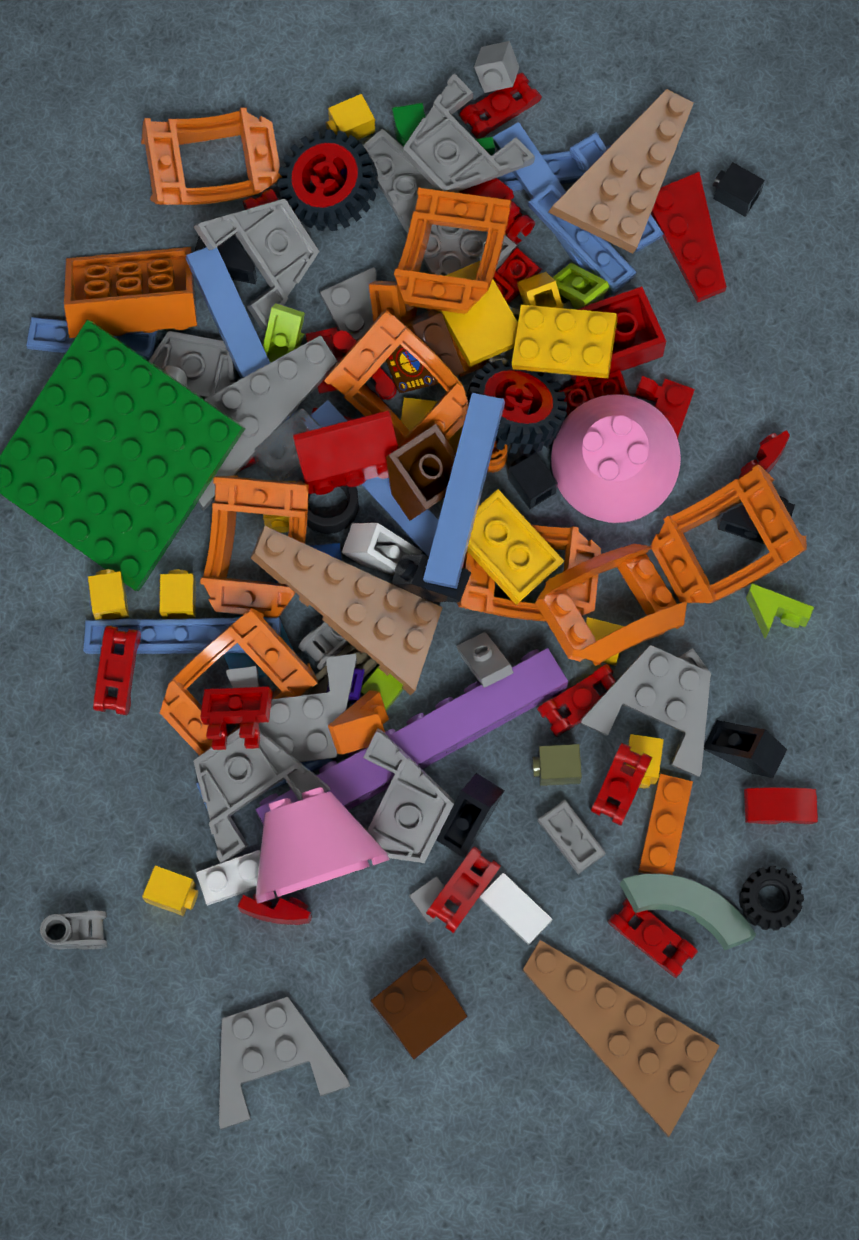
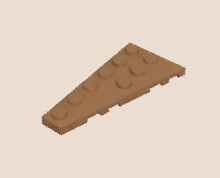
[548,89,694,254]
[251,526,443,695]
[523,940,720,1137]

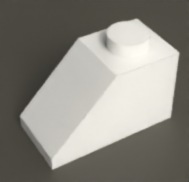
[342,523,422,576]

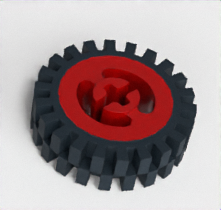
[278,130,379,231]
[466,359,567,454]

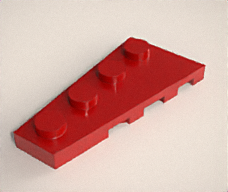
[651,172,727,303]

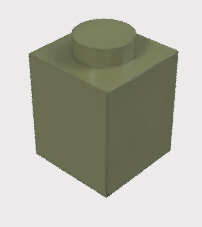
[532,744,582,786]

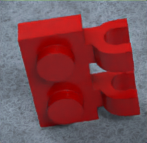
[635,376,695,439]
[200,686,273,750]

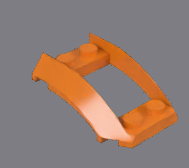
[141,108,282,205]
[394,188,511,314]
[324,310,469,448]
[651,465,807,603]
[200,476,309,618]
[457,525,601,621]
[535,543,687,666]
[160,608,318,756]

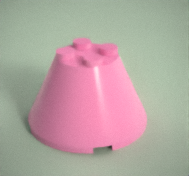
[551,394,681,523]
[255,787,389,904]

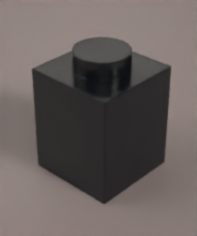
[713,162,765,217]
[508,453,558,510]

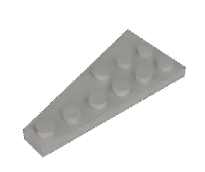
[363,129,517,276]
[198,335,337,511]

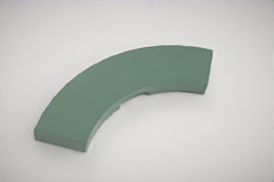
[620,874,756,951]

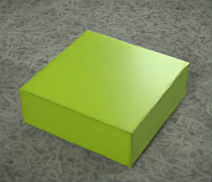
[361,665,403,711]

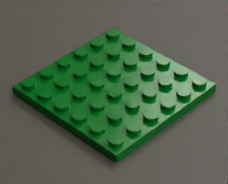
[0,320,246,591]

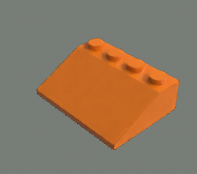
[64,247,197,338]

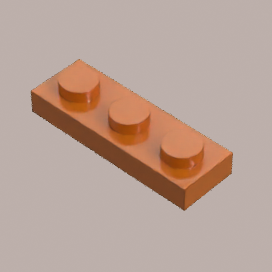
[638,774,693,875]

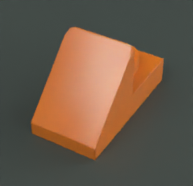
[369,281,417,323]
[328,690,389,755]

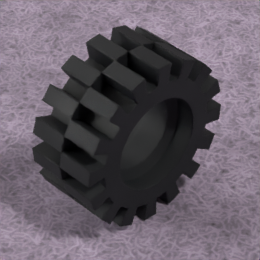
[740,866,804,931]

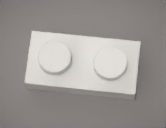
[196,850,261,906]

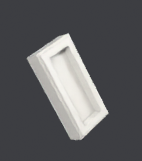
[480,873,553,945]

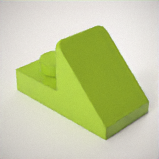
[552,263,609,309]
[263,303,305,363]
[746,583,814,639]

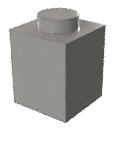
[474,41,519,93]

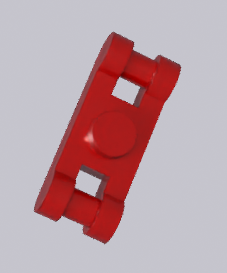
[459,73,542,139]
[333,330,397,400]
[93,625,141,716]
[537,664,616,737]
[591,743,653,826]
[426,846,501,933]
[607,898,698,978]

